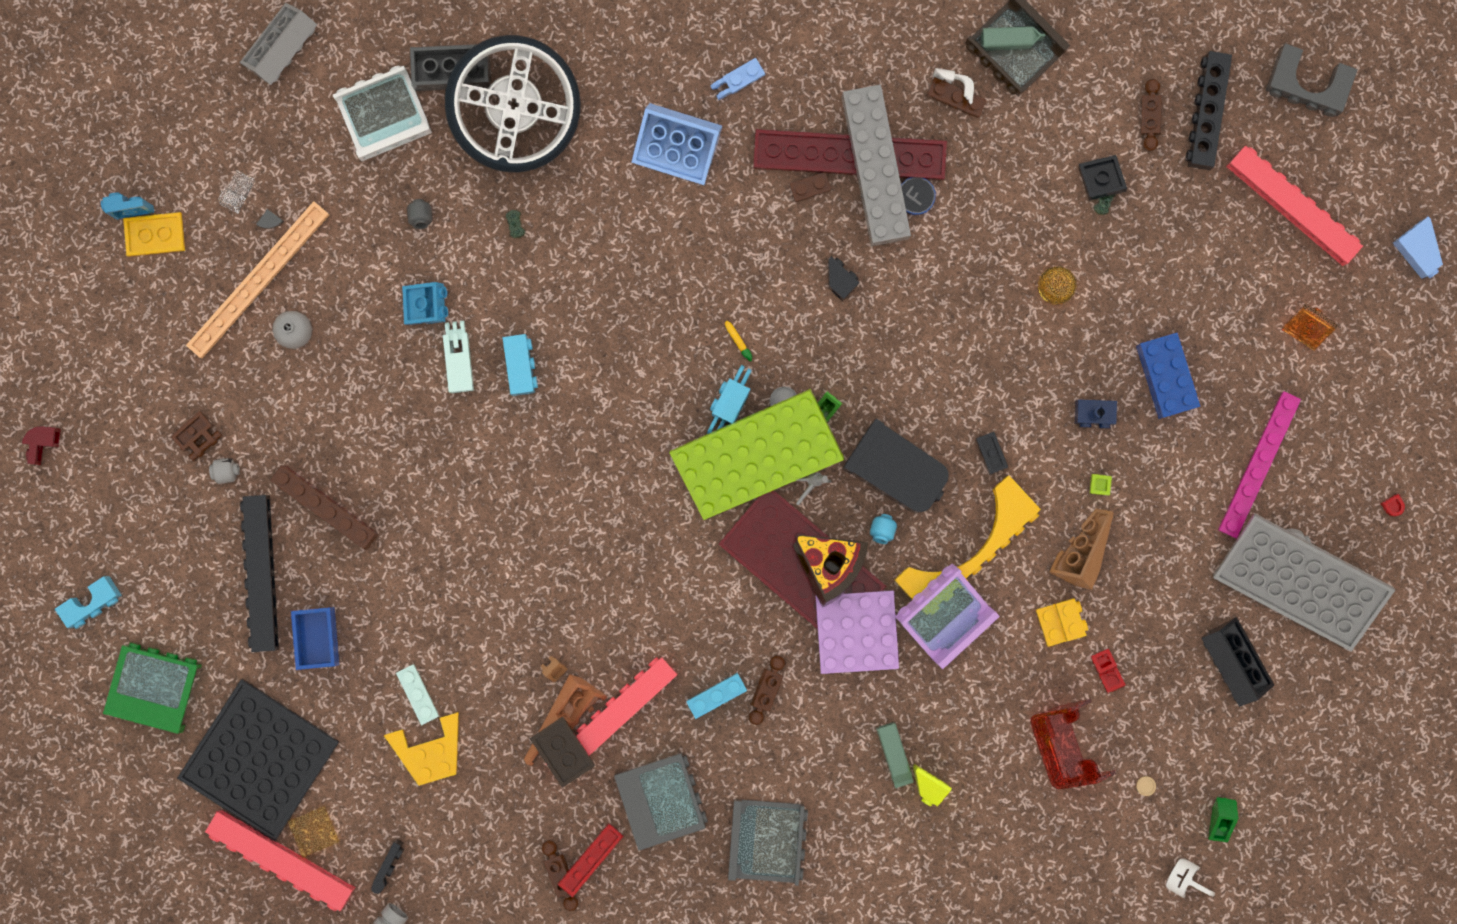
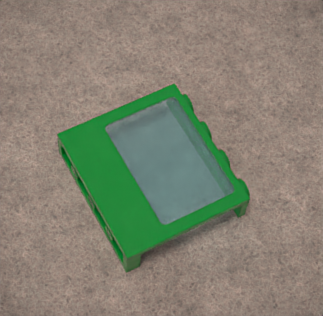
[103,642,202,734]

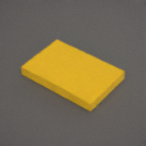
[123,212,185,257]

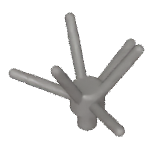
[796,473,831,505]

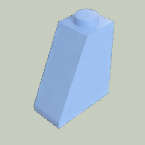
[1393,216,1443,279]

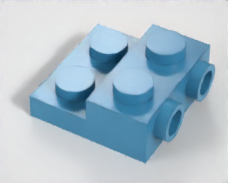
[101,193,154,219]
[402,282,448,325]

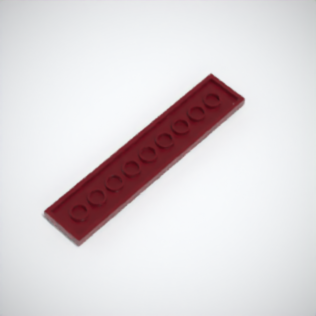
[753,129,947,180]

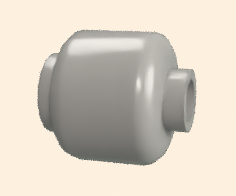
[209,458,240,484]

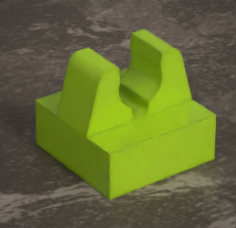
[1089,474,1112,496]

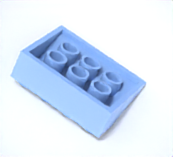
[631,103,722,185]

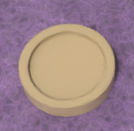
[1136,776,1156,796]

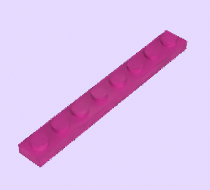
[1218,391,1301,539]

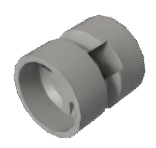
[373,903,408,924]

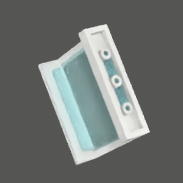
[333,66,432,161]

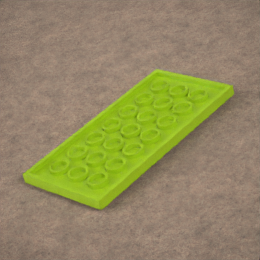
[669,389,844,520]

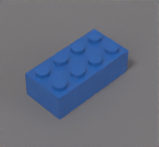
[1136,333,1201,419]

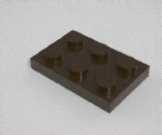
[530,716,596,788]

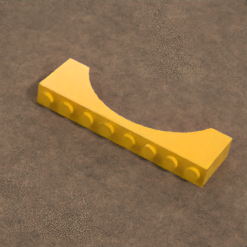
[894,475,1041,615]

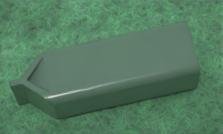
[981,27,1045,51]
[876,722,914,788]

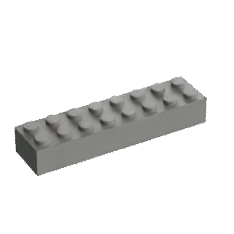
[842,84,911,247]

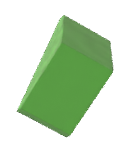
[818,391,842,422]

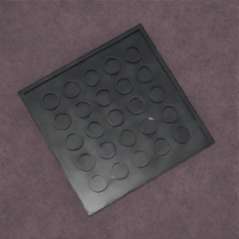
[177,679,339,841]

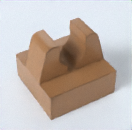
[541,656,568,683]

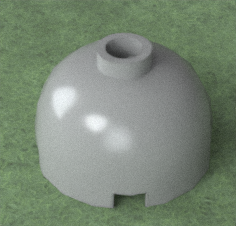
[272,311,312,349]

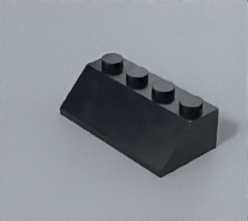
[1201,617,1274,707]

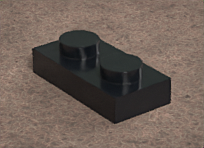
[975,432,1008,475]

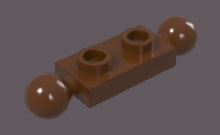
[1141,79,1162,151]
[749,655,785,725]
[542,840,579,911]

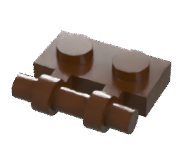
[170,411,223,461]

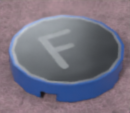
[901,178,936,215]

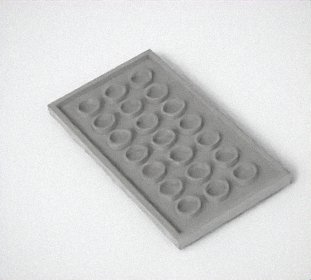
[1213,513,1395,652]

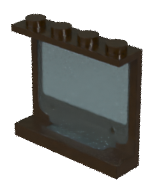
[965,0,1070,97]

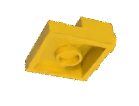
[1036,598,1088,647]

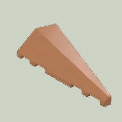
[524,674,607,766]

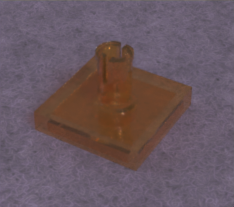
[1282,303,1338,351]

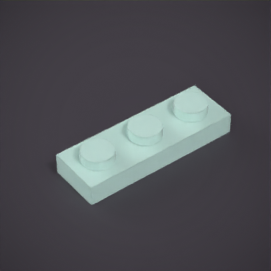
[396,664,439,725]

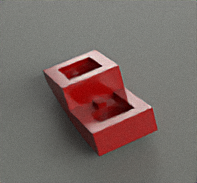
[1091,648,1126,694]

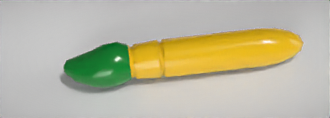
[725,321,752,361]

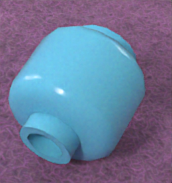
[870,514,897,544]

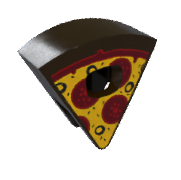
[793,535,868,607]

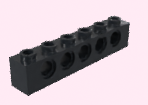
[1185,51,1232,171]

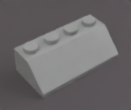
[239,3,317,85]

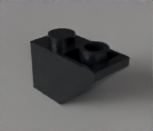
[828,256,860,302]

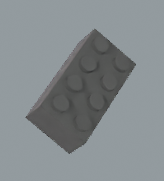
[410,44,491,91]

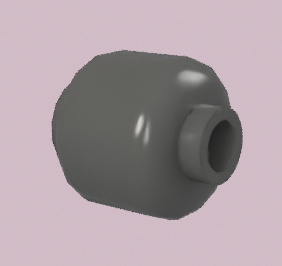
[407,199,432,229]

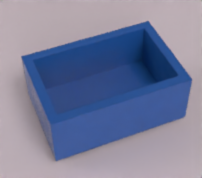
[291,607,340,670]

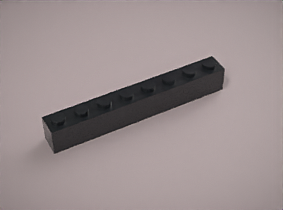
[240,495,279,652]

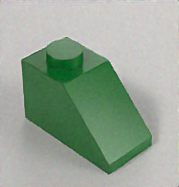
[1208,797,1239,843]

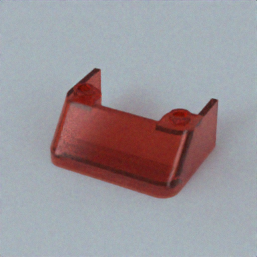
[1030,698,1116,789]

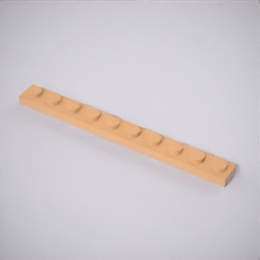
[186,202,329,359]

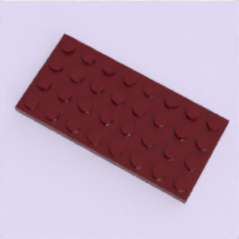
[718,490,886,629]

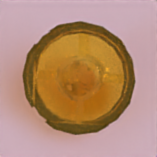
[1038,266,1077,305]

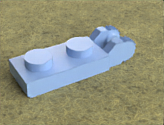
[711,58,765,100]

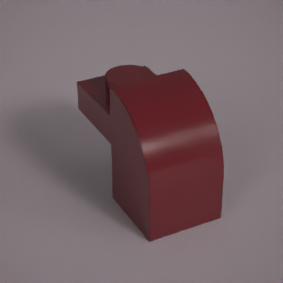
[22,426,61,465]

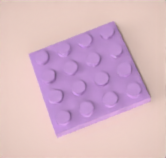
[816,591,899,674]

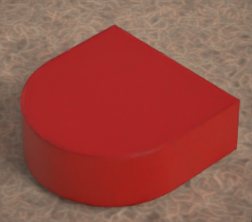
[1380,494,1405,516]

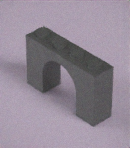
[1266,43,1358,117]

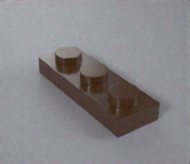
[926,77,986,118]

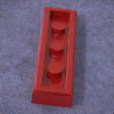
[557,823,624,898]

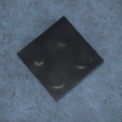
[1078,155,1127,201]

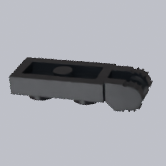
[371,839,404,894]

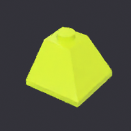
[912,764,952,807]

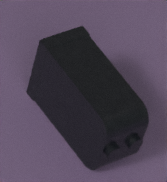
[842,419,949,513]

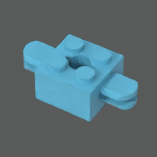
[707,365,752,434]

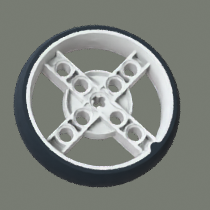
[445,35,581,173]

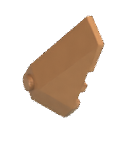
[1050,508,1114,590]

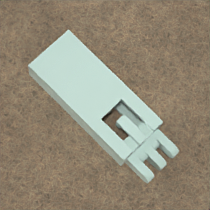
[443,321,474,393]

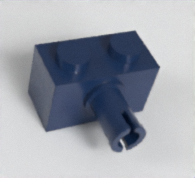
[1074,399,1117,429]

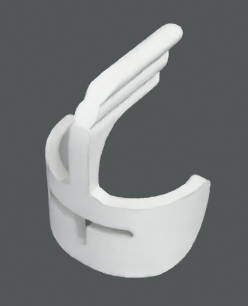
[932,68,974,104]
[1166,859,1215,898]

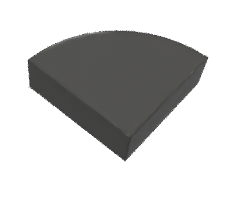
[256,209,284,229]

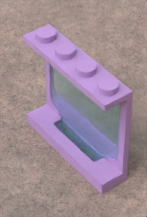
[895,564,1000,669]

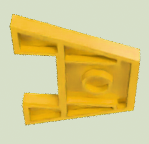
[384,712,459,786]

